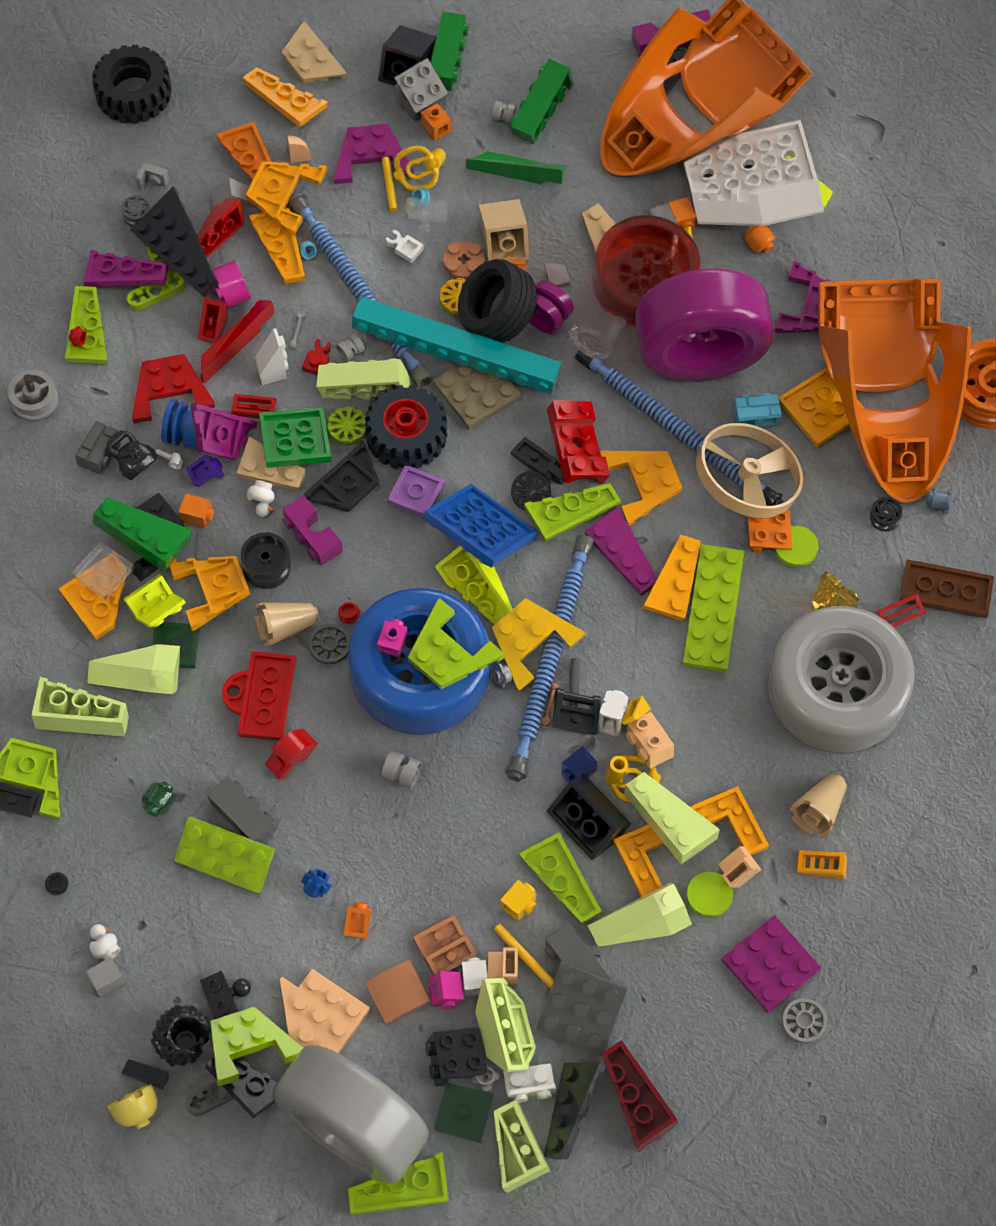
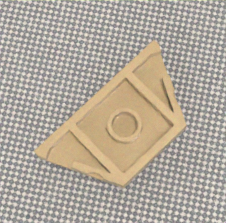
[282,22,347,84]

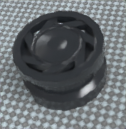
[870,497,902,532]

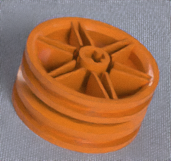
[961,339,996,429]

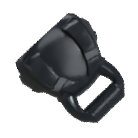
[107,430,158,480]

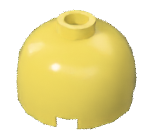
[107,1084,158,1129]

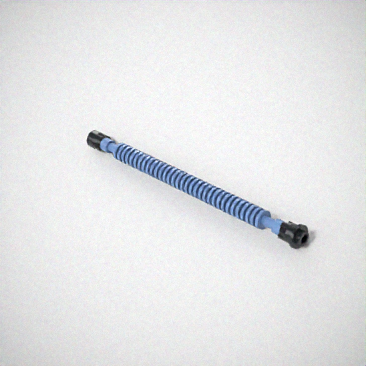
[575,346,784,506]

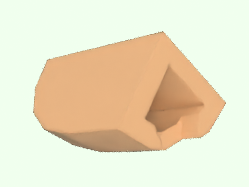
[287,136,311,163]

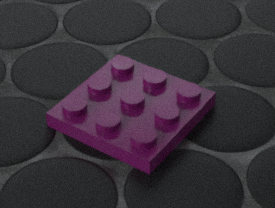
[721,915,821,1014]

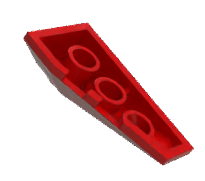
[197,199,244,258]

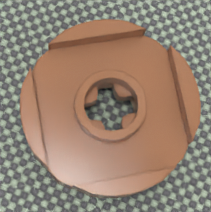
[443,241,485,280]

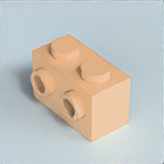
[626,712,674,768]

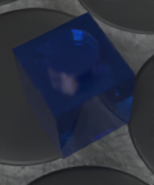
[561,746,598,782]

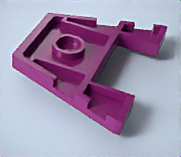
[334,124,413,184]
[774,261,830,333]

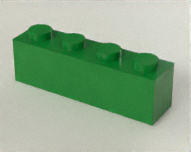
[431,12,469,91]

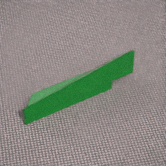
[466,151,567,185]

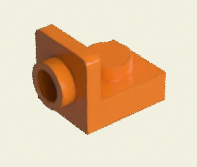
[344,901,373,939]

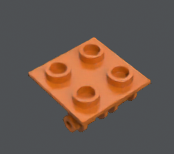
[748,510,792,553]

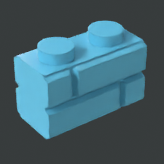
[734,393,781,427]

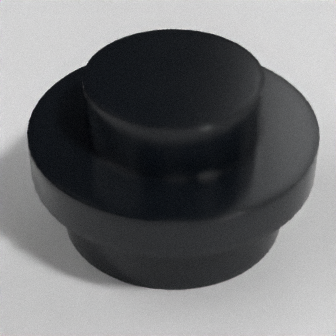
[45,872,69,896]

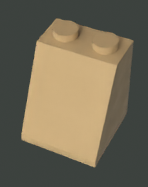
[479,199,530,261]

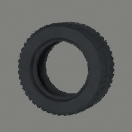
[458,259,537,343]

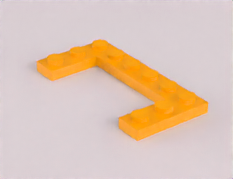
[613,786,769,897]

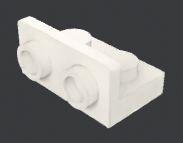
[503,1063,556,1103]

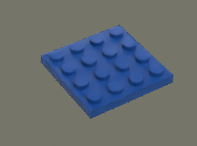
[422,484,539,568]

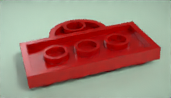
[222,651,296,741]

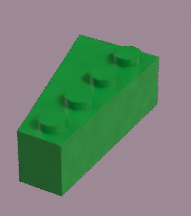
[510,58,573,144]
[93,497,192,573]

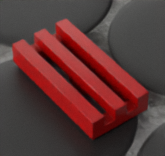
[231,394,277,419]
[876,593,926,627]

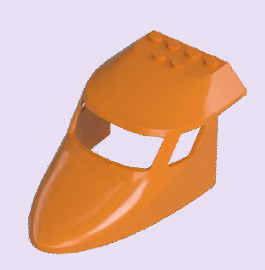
[600,0,813,176]
[818,278,971,503]

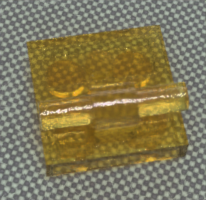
[811,571,860,611]

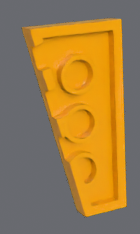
[242,68,328,127]
[249,208,305,284]
[641,535,701,622]

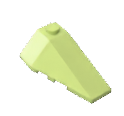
[88,644,180,694]

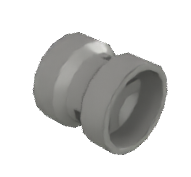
[492,101,516,124]
[335,333,365,362]

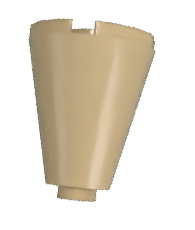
[255,602,319,646]
[790,774,847,837]

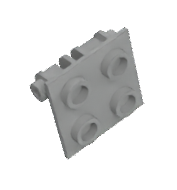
[395,58,448,113]

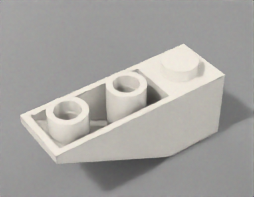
[255,328,289,385]

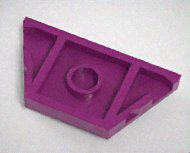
[191,403,257,460]

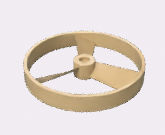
[696,423,803,518]

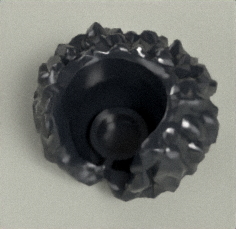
[151,1005,211,1067]

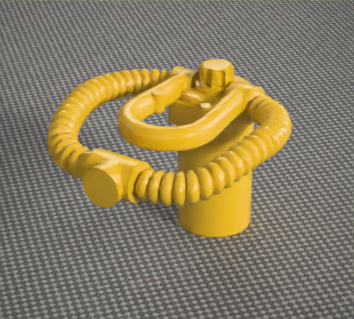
[393,145,446,192]
[604,755,660,803]

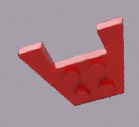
[132,354,215,424]

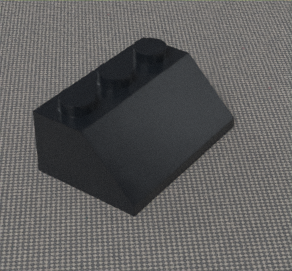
[546,775,631,860]

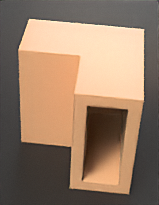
[718,846,761,888]
[488,948,518,985]

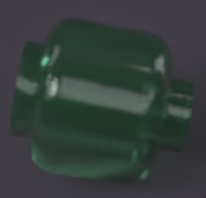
[141,782,176,817]

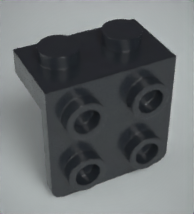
[425,1027,487,1087]

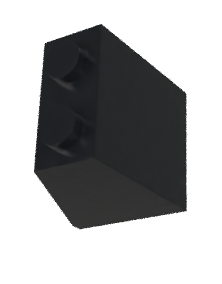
[378,25,437,86]

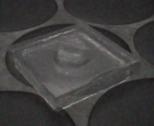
[71,541,135,600]

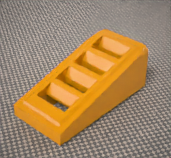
[797,850,847,879]

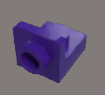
[185,454,224,487]

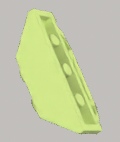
[475,978,536,1072]

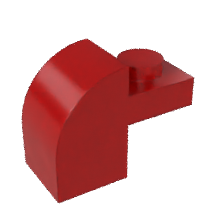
[264,728,318,780]

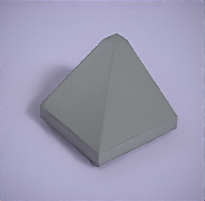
[545,263,570,286]

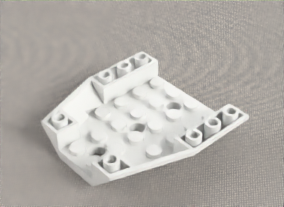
[682,120,824,226]

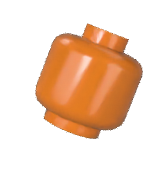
[744,225,775,253]

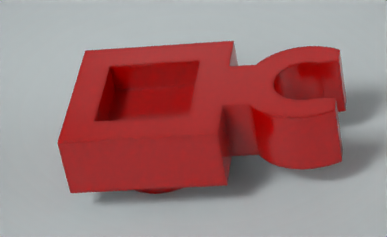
[302,339,331,375]

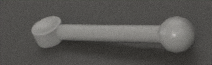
[289,311,305,349]

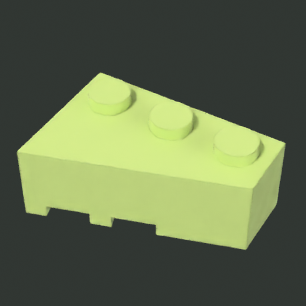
[494,1100,550,1193]

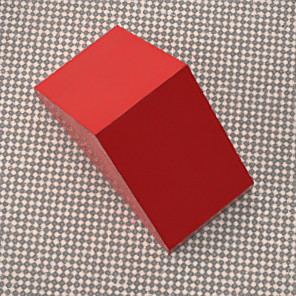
[198,298,228,343]

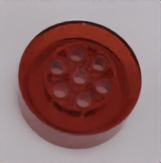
[592,215,701,327]

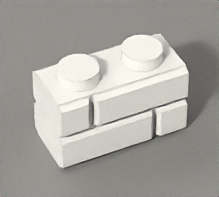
[598,690,628,737]

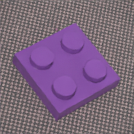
[387,466,445,517]

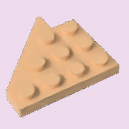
[280,969,370,1054]

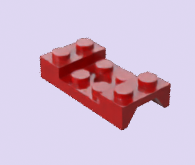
[547,400,610,484]

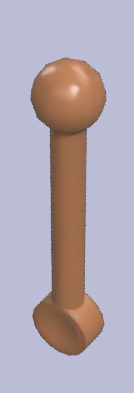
[541,682,559,727]

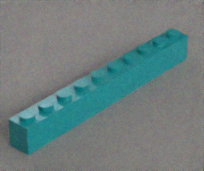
[352,297,562,394]

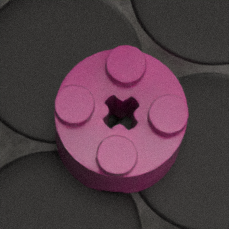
[213,260,251,309]

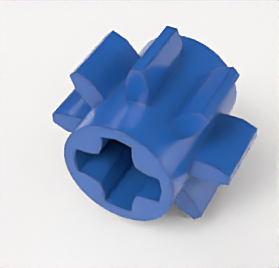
[301,869,331,898]

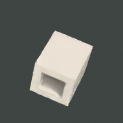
[462,958,487,996]

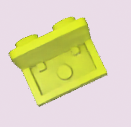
[123,574,186,628]

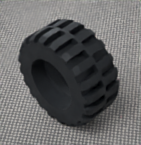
[92,45,172,124]

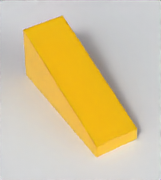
[622,696,651,725]

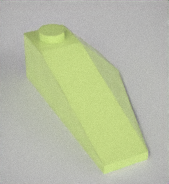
[587,883,692,947]

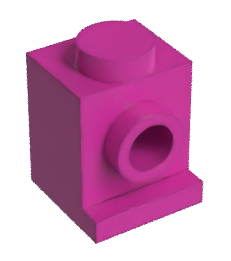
[377,619,407,657]

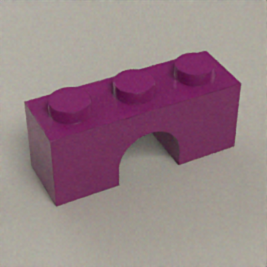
[282,495,343,566]

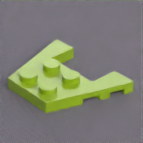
[408,598,505,689]
[0,738,60,820]
[210,1007,303,1087]

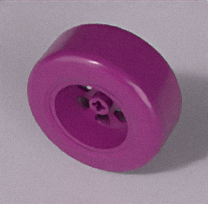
[635,268,774,381]

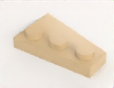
[582,203,635,270]
[237,437,306,492]

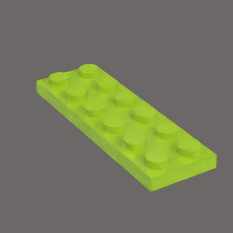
[683,544,744,673]

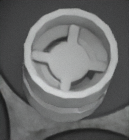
[381,750,422,789]

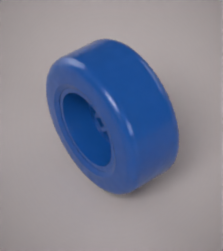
[348,588,490,735]

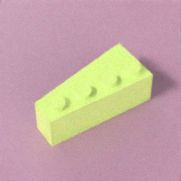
[316,359,412,401]
[31,677,129,737]
[624,772,720,865]

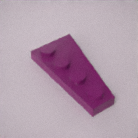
[585,507,657,596]

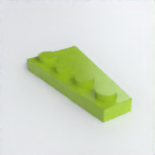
[65,286,108,364]
[519,832,603,925]
[348,1152,449,1215]

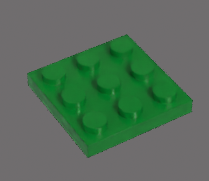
[259,407,331,468]

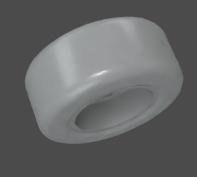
[768,606,915,753]
[273,1045,428,1184]

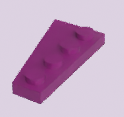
[83,250,169,287]

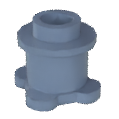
[926,488,952,514]

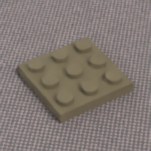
[433,365,522,430]

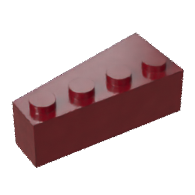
[602,1040,679,1152]

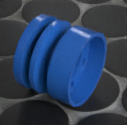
[161,399,208,450]

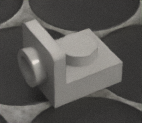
[135,162,169,190]

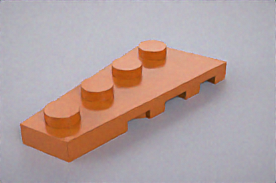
[216,122,271,182]

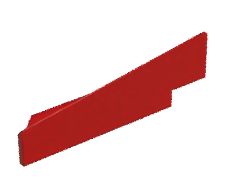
[201,300,274,384]

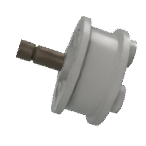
[8,369,58,421]

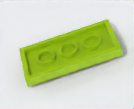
[174,816,275,893]

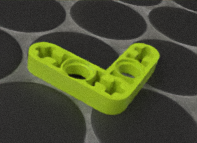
[127,247,185,311]

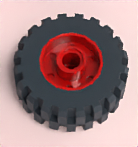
[365,385,447,469]

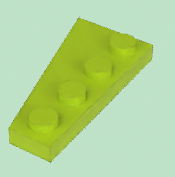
[524,483,621,542]

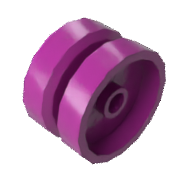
[529,280,574,334]

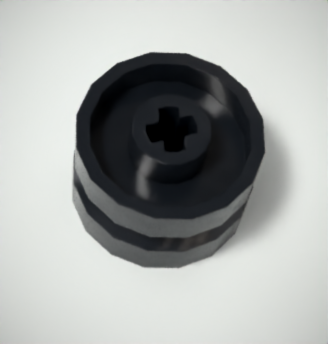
[241,532,291,589]

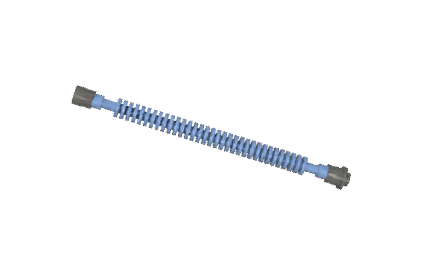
[287,193,433,387]
[505,535,594,782]

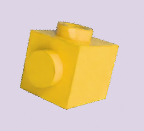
[500,880,537,922]

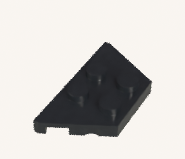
[303,441,379,512]

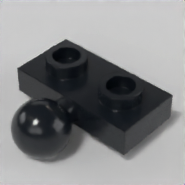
[200,970,251,1019]

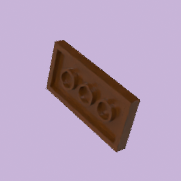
[899,559,994,619]

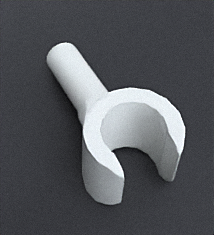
[156,449,183,470]

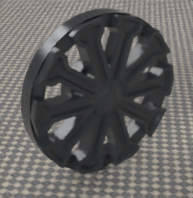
[511,471,552,511]

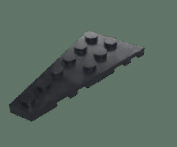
[130,186,219,298]

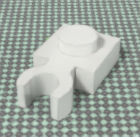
[386,230,424,263]

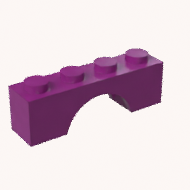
[632,9,711,57]

